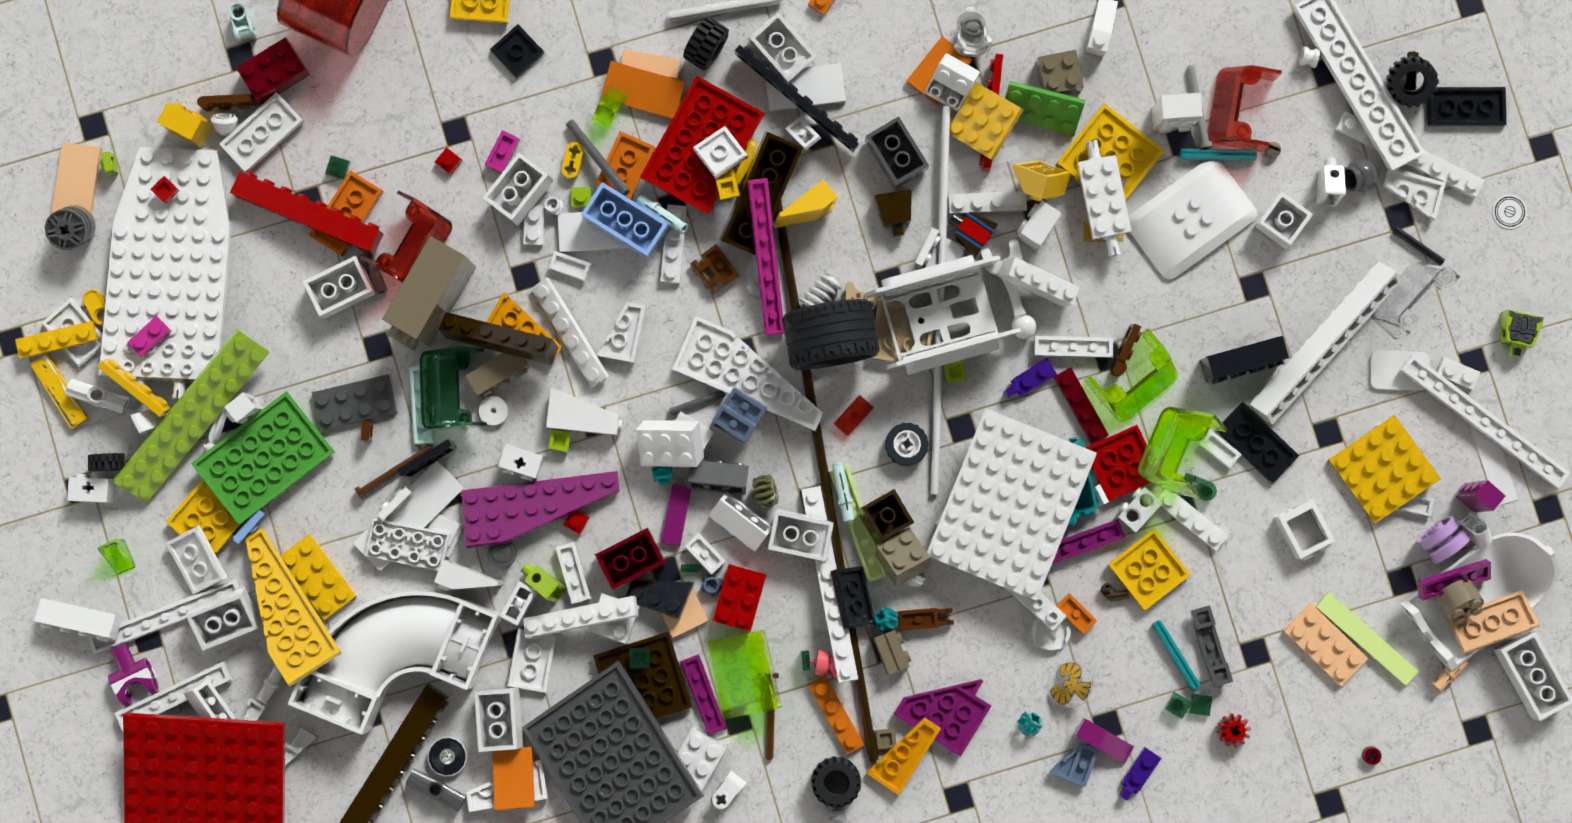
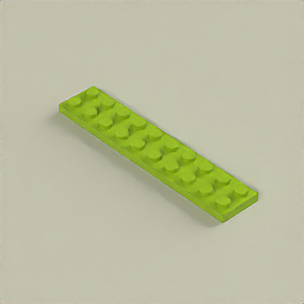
[113,328,270,503]

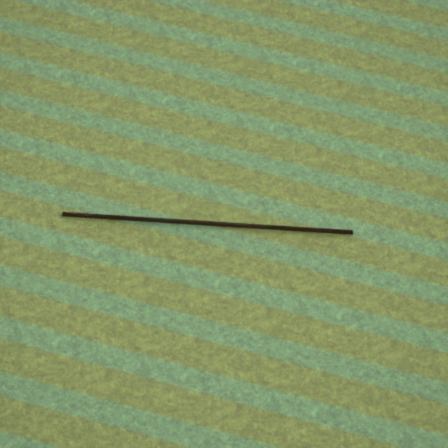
[774,200,879,762]

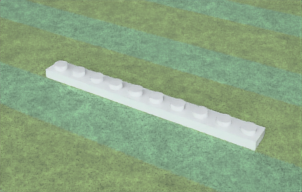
[1400,354,1570,489]
[801,486,858,683]

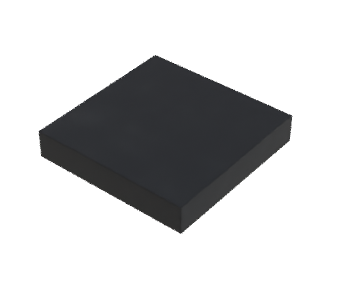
[490,24,545,79]

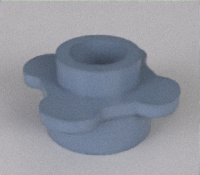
[701,574,723,596]

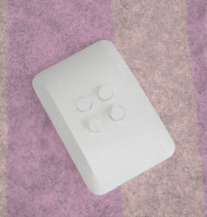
[1129,159,1257,280]

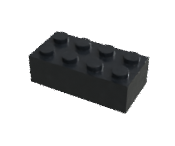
[1199,336,1289,384]

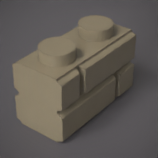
[872,630,911,675]

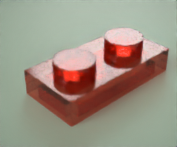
[833,395,874,437]

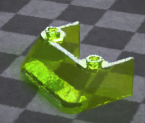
[1084,328,1178,422]
[1138,407,1227,498]

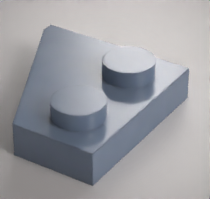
[1049,743,1099,787]

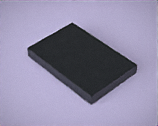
[397,439,457,478]
[830,566,876,629]

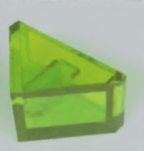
[592,86,628,129]
[98,539,136,575]

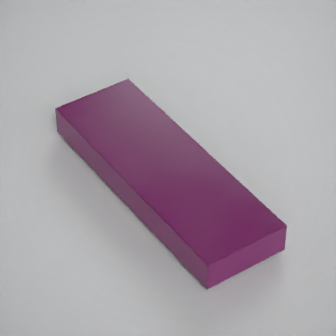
[661,484,692,546]

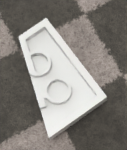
[1383,168,1446,221]
[596,302,647,363]

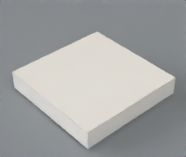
[693,126,748,179]

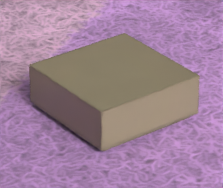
[875,728,896,750]

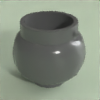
[1344,159,1378,192]

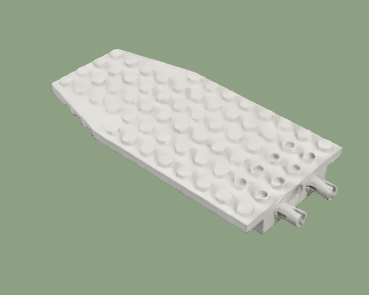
[99,147,232,400]

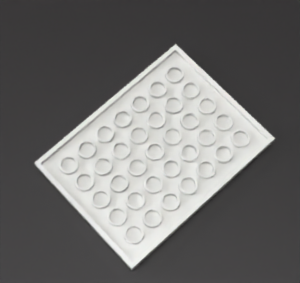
[927,408,1097,601]

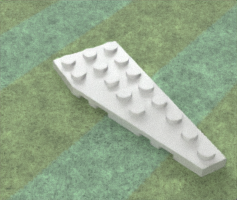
[672,316,823,431]

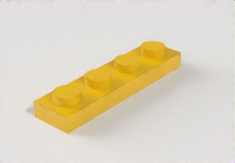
[15,321,98,359]
[97,358,171,417]

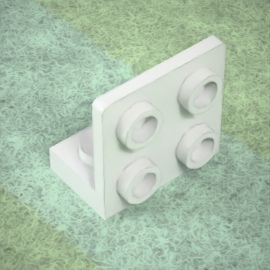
[914,227,965,269]

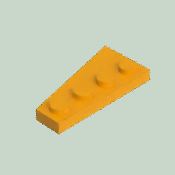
[487,292,562,363]
[866,717,941,795]

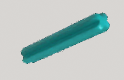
[1180,149,1257,161]
[1152,620,1201,691]

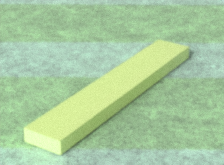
[829,465,887,583]
[1315,592,1419,686]

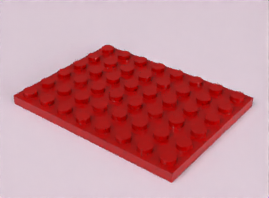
[123,712,285,823]

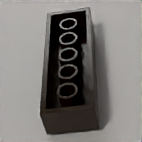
[719,131,803,255]

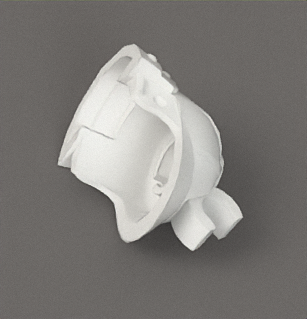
[954,6,992,57]

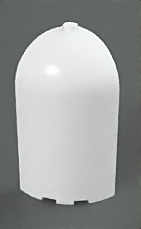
[1401,533,1558,671]

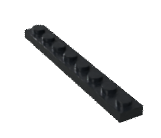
[735,44,859,153]

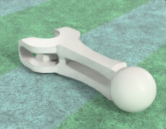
[981,239,1036,339]

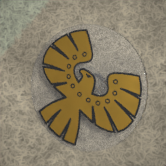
[1047,661,1093,708]

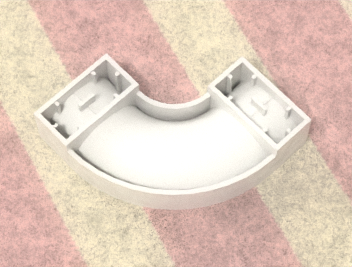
[288,591,502,735]

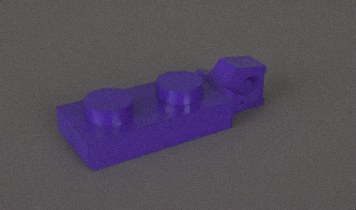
[1004,358,1057,397]
[1119,747,1162,800]

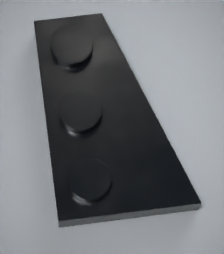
[625,581,694,620]

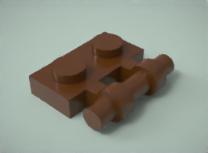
[690,244,740,295]

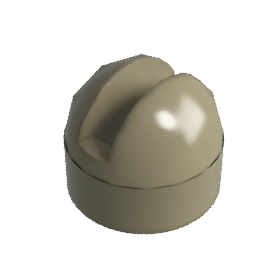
[1264,142,1281,158]

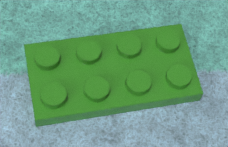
[1005,81,1085,136]

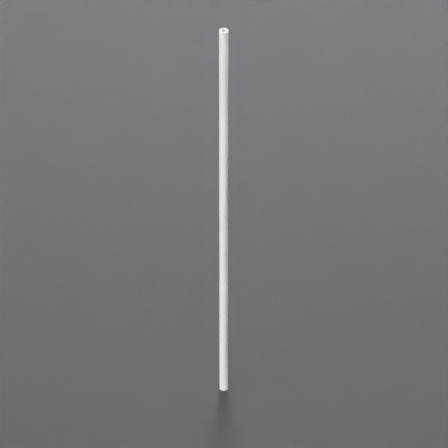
[930,106,950,494]

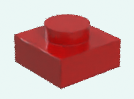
[435,147,463,175]
[150,176,180,204]
[563,510,590,535]

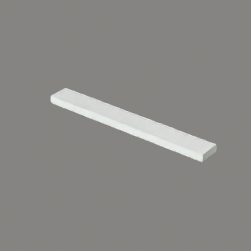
[88,579,240,655]

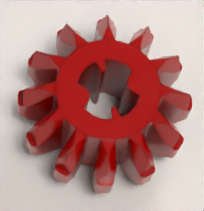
[1216,713,1251,748]

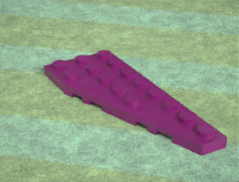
[462,471,620,548]

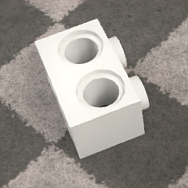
[1118,487,1163,532]

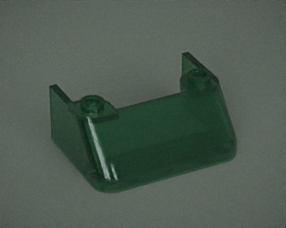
[419,346,487,429]

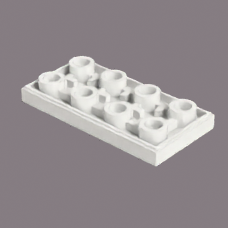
[364,518,451,571]

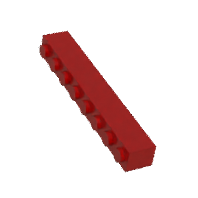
[230,171,384,255]

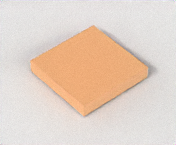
[661,588,708,638]

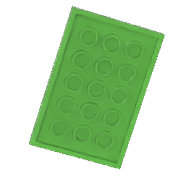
[191,391,335,526]

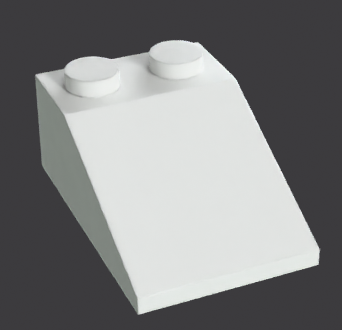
[747,12,816,82]
[768,509,834,561]
[434,560,503,592]

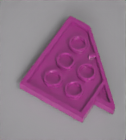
[893,679,991,756]

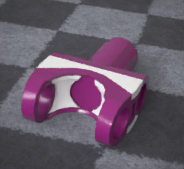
[108,643,159,707]

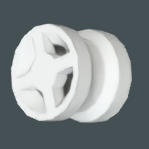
[1299,46,1320,68]

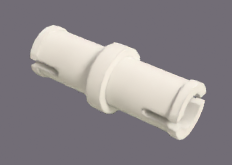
[256,665,282,704]

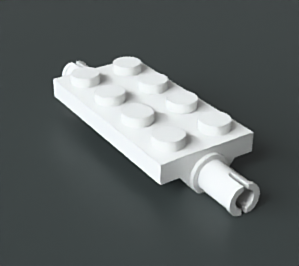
[1077,140,1131,257]

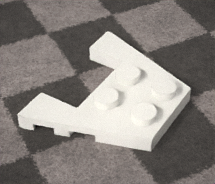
[244,698,318,766]

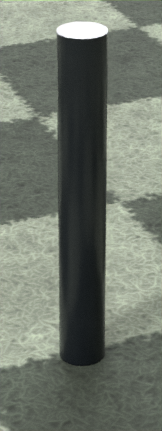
[1392,226,1445,266]

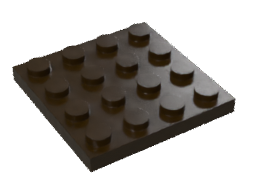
[593,631,692,718]

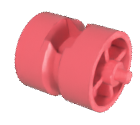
[810,649,837,678]

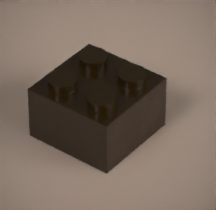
[857,489,914,545]

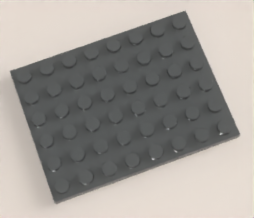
[522,661,704,823]

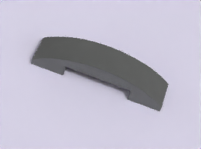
[1191,605,1233,687]

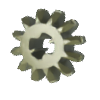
[752,475,779,508]

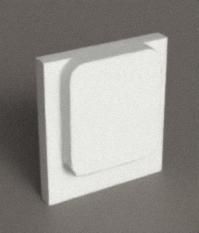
[428,514,464,558]

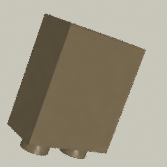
[382,236,476,351]

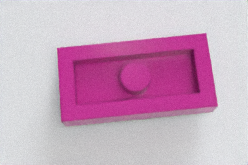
[485,130,520,174]
[127,315,172,357]

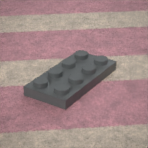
[312,374,398,431]

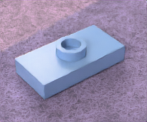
[233,509,265,544]

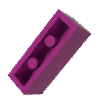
[1456,480,1506,512]

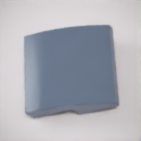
[712,386,768,443]

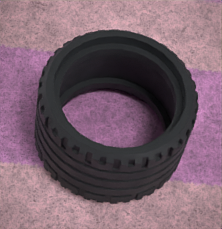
[782,299,880,370]

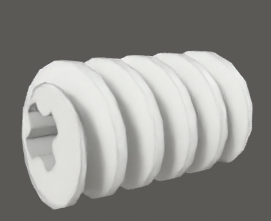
[799,271,842,307]

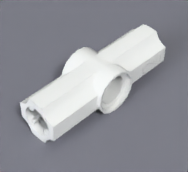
[65,379,129,414]

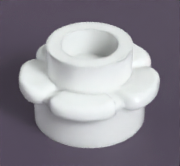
[544,197,563,215]

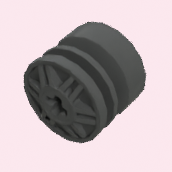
[44,205,96,250]

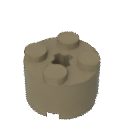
[1436,579,1484,625]

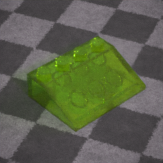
[708,629,782,719]

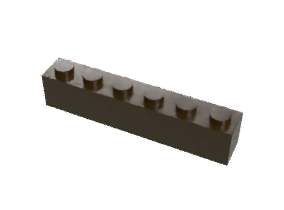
[439,312,558,365]

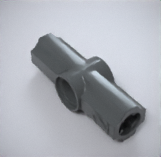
[405,768,467,811]

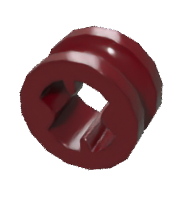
[1362,746,1382,765]

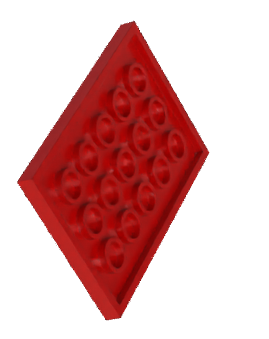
[640,76,765,215]

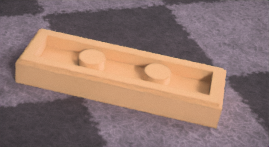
[621,49,681,79]

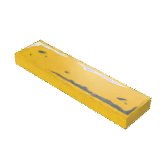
[30,353,89,429]

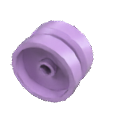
[1417,516,1470,564]

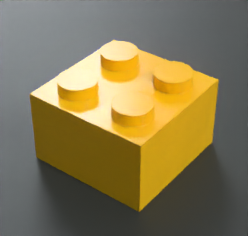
[157,102,212,148]

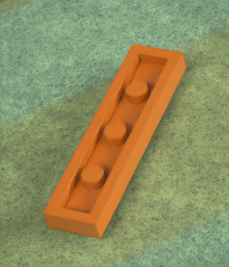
[808,676,864,755]

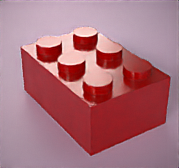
[713,564,767,632]

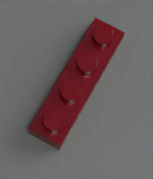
[1053,367,1109,445]

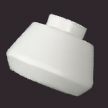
[211,112,238,136]

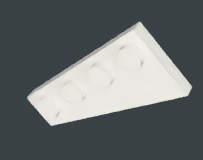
[466,759,548,812]

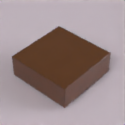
[361,421,374,442]

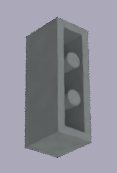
[687,459,749,495]

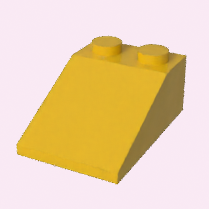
[773,180,838,228]

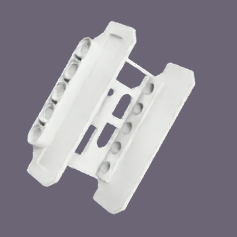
[864,255,1021,375]

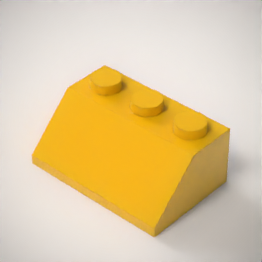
[1012,160,1071,201]

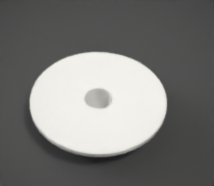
[479,396,508,425]

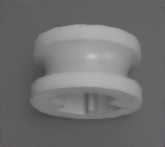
[828,809,847,821]

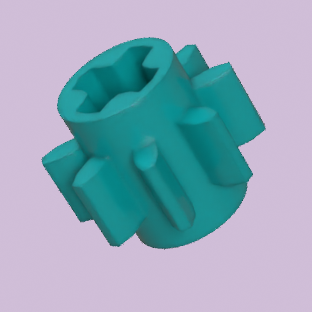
[652,466,673,486]
[875,606,899,633]
[1017,711,1043,736]

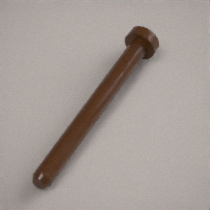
[354,445,432,500]
[765,672,779,760]

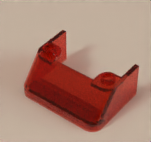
[1207,65,1282,152]
[359,190,452,283]

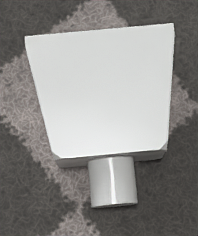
[1317,158,1346,207]

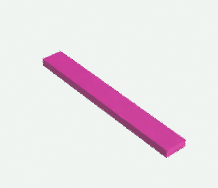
[747,178,784,336]

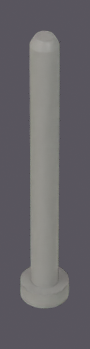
[1187,65,1213,149]

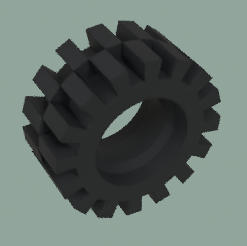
[88,453,125,471]

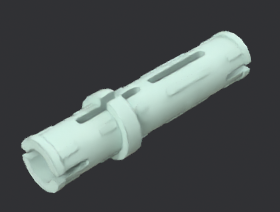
[636,194,688,234]
[831,462,855,522]

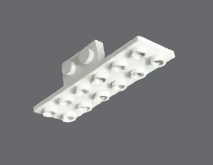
[353,461,464,570]

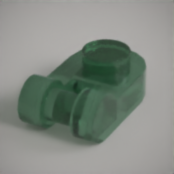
[1179,473,1217,501]

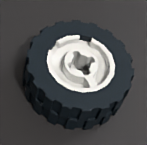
[885,422,929,466]

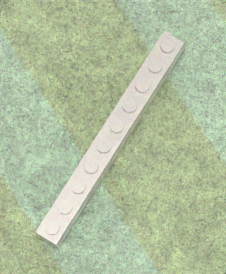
[1250,262,1401,425]

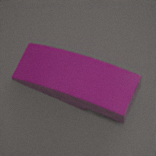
[1074,718,1134,764]

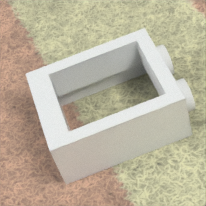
[1274,499,1335,561]

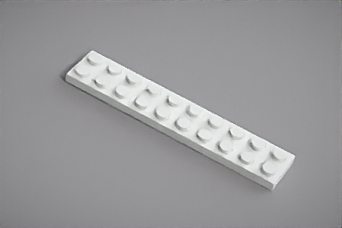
[1292,0,1425,172]

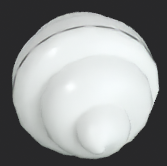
[906,572,926,587]

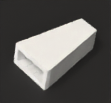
[546,388,623,436]

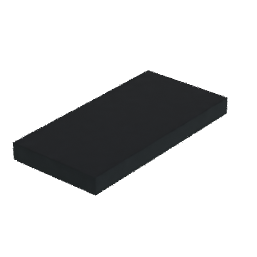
[1427,87,1507,126]
[1215,401,1300,484]

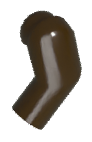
[1101,583,1129,602]

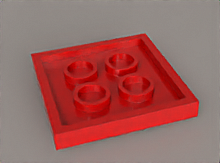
[1086,424,1162,502]

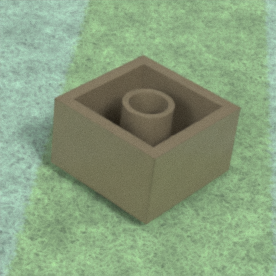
[1035,50,1084,95]
[875,527,931,586]

